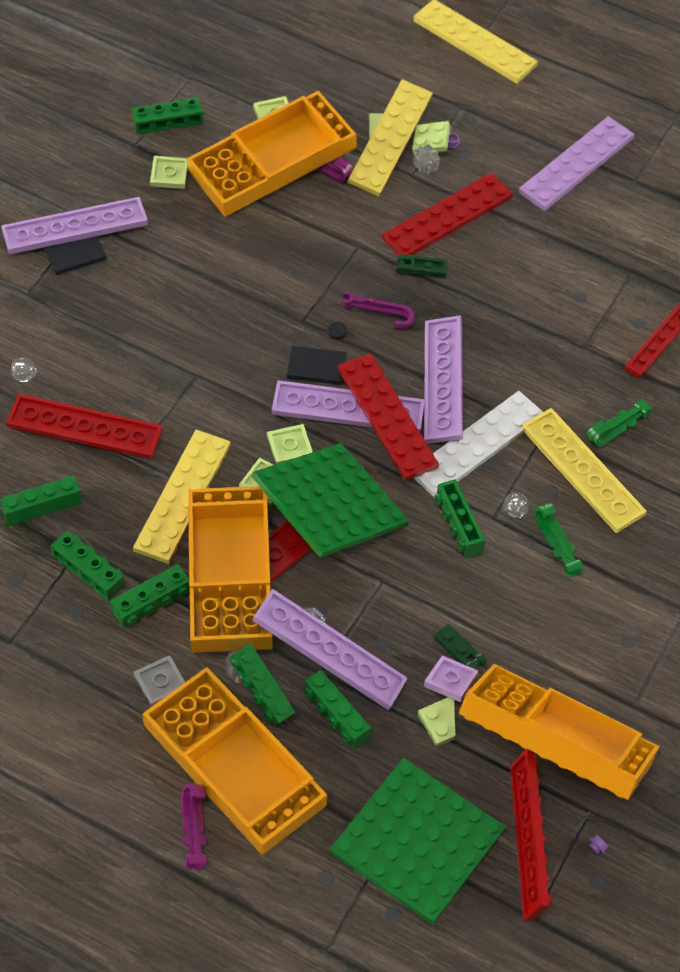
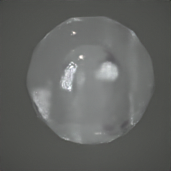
[11,356,37,383]
[503,492,529,519]

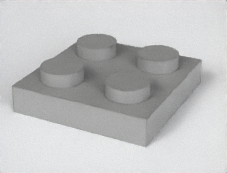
[133,655,185,707]

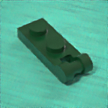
[396,254,447,278]
[434,623,487,670]

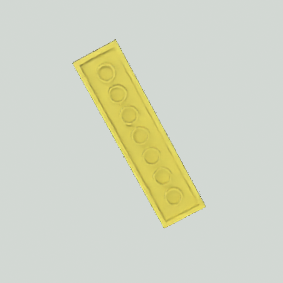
[413,0,538,84]
[348,79,433,197]
[522,408,647,533]
[133,430,231,564]

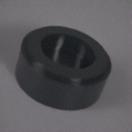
[328,322,347,340]

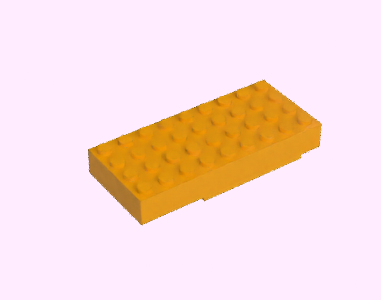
[187,91,357,217]
[189,486,273,653]
[459,664,660,800]
[143,667,327,856]

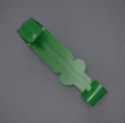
[586,399,653,447]
[534,503,584,577]

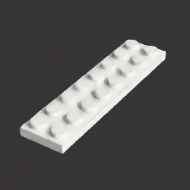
[414,391,543,498]

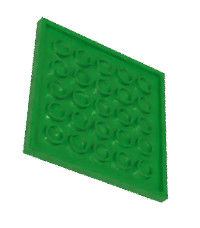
[252,443,410,558]
[329,758,506,925]

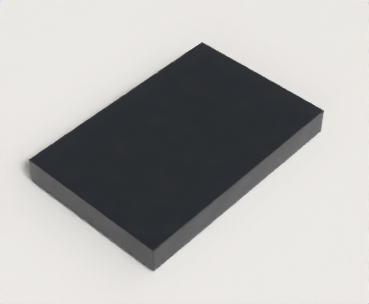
[44,236,107,275]
[287,345,346,385]

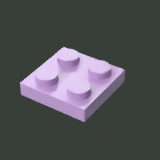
[424,656,478,702]

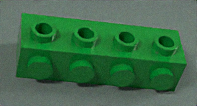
[132,97,203,135]
[0,476,82,526]
[435,479,485,558]
[51,531,125,601]
[110,564,190,628]
[228,643,295,726]
[304,670,371,750]

